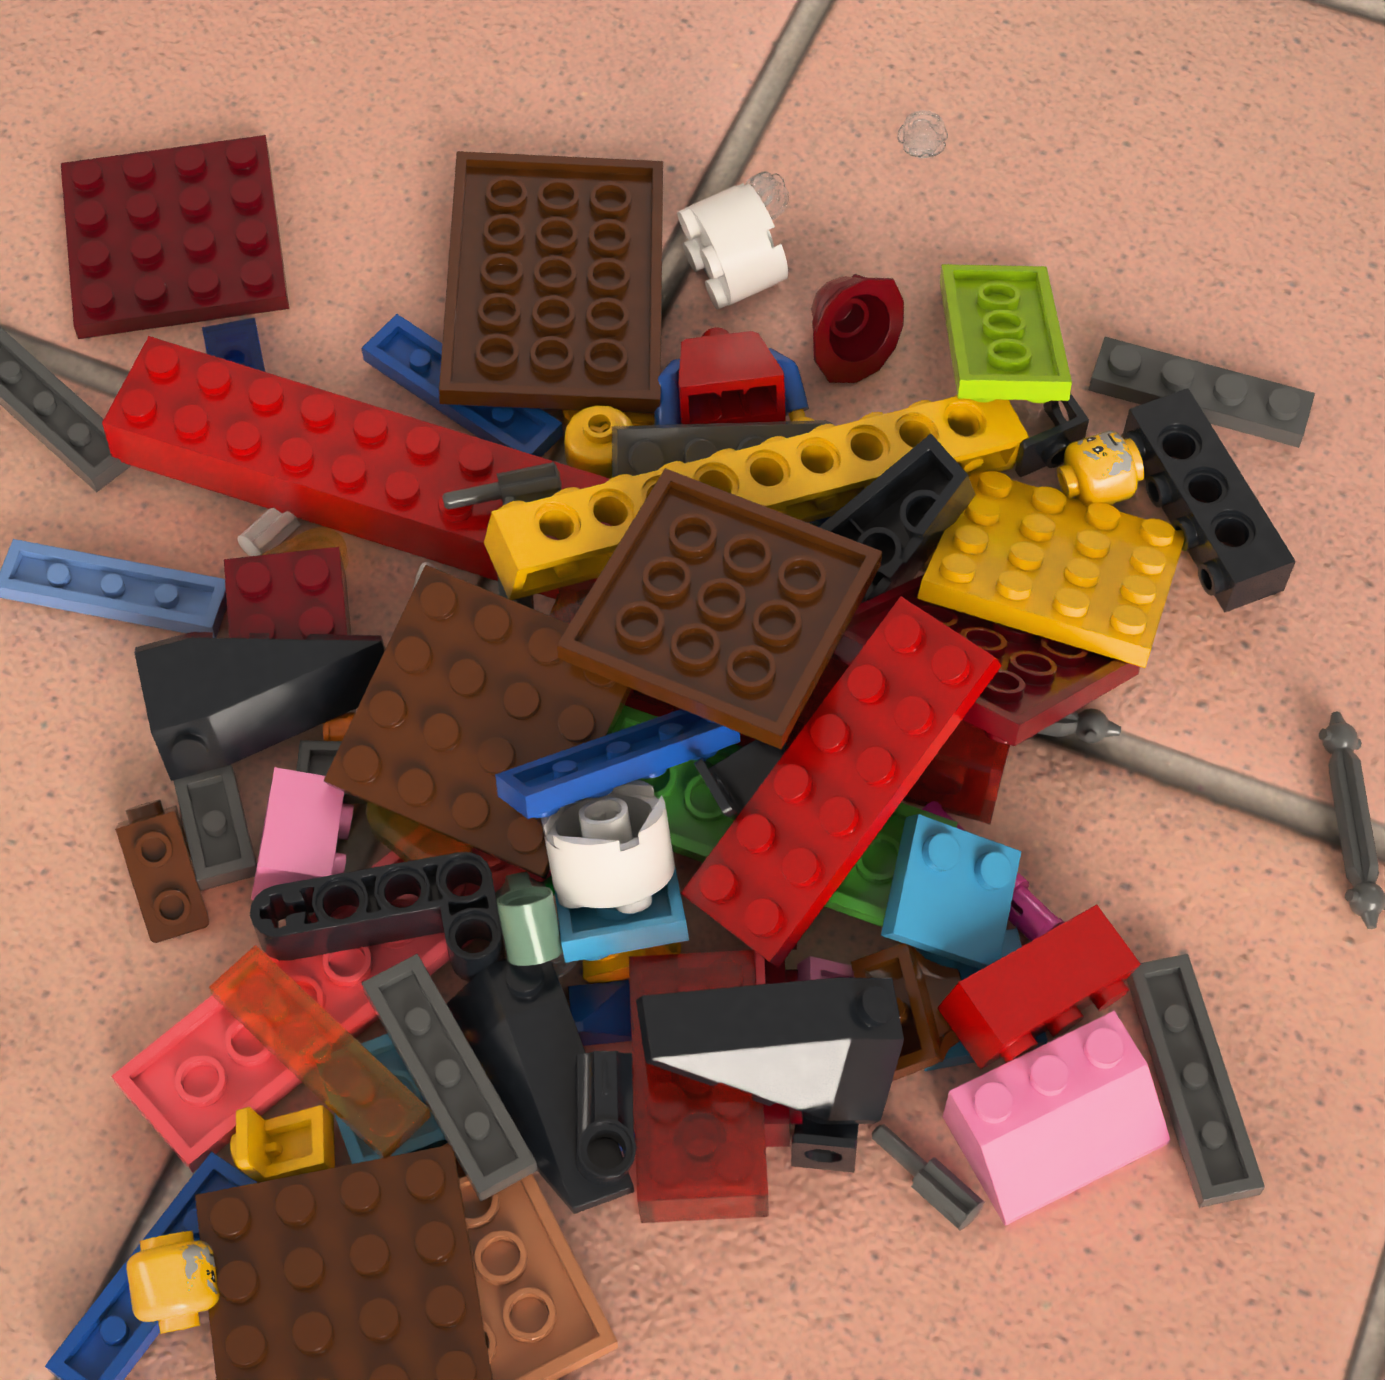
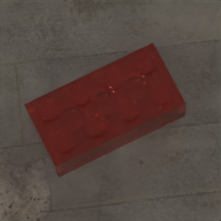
[629,950,769,1223]

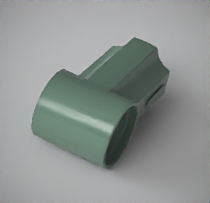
[495,871,563,966]

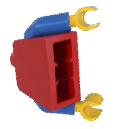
[654,327,814,425]

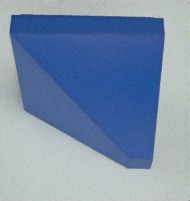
[568,980,635,1046]

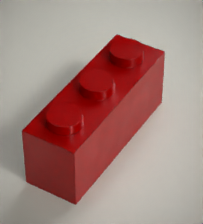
[937,904,1141,1070]

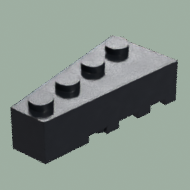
[819,434,976,682]

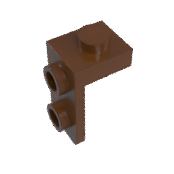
[115,800,209,943]

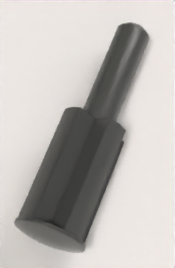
[442,462,562,510]
[872,1124,985,1231]

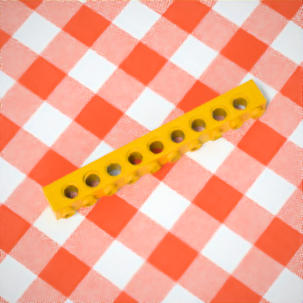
[484,395,1030,600]

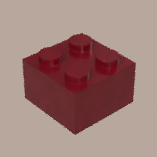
[224,547,351,640]

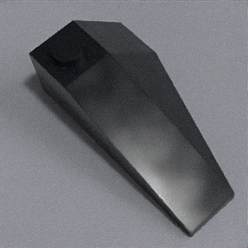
[134,632,386,781]
[636,977,904,1124]

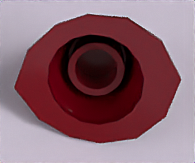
[811,274,904,383]

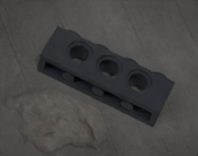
[1121,388,1296,613]

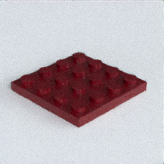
[61,135,289,339]
[834,574,1140,746]

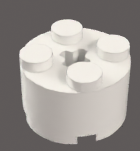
[677,183,788,310]
[541,779,675,914]

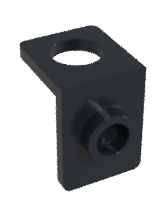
[1015,393,1089,477]
[694,739,789,820]
[791,1112,859,1173]

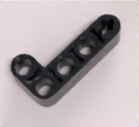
[250,852,505,982]

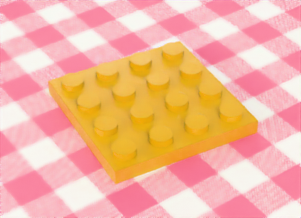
[917,469,1185,668]

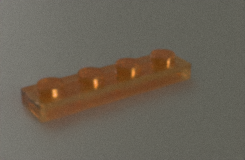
[209,945,431,1158]

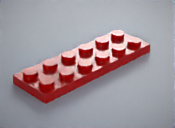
[681,596,1002,968]

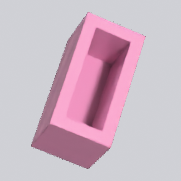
[251,767,354,900]

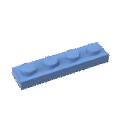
[0,539,227,638]

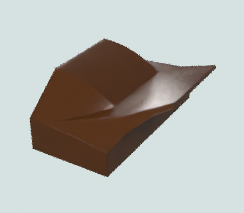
[851,943,962,1081]

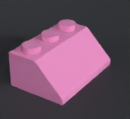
[942,1010,1171,1226]

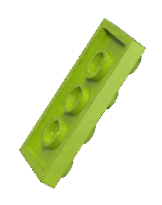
[940,264,1072,403]

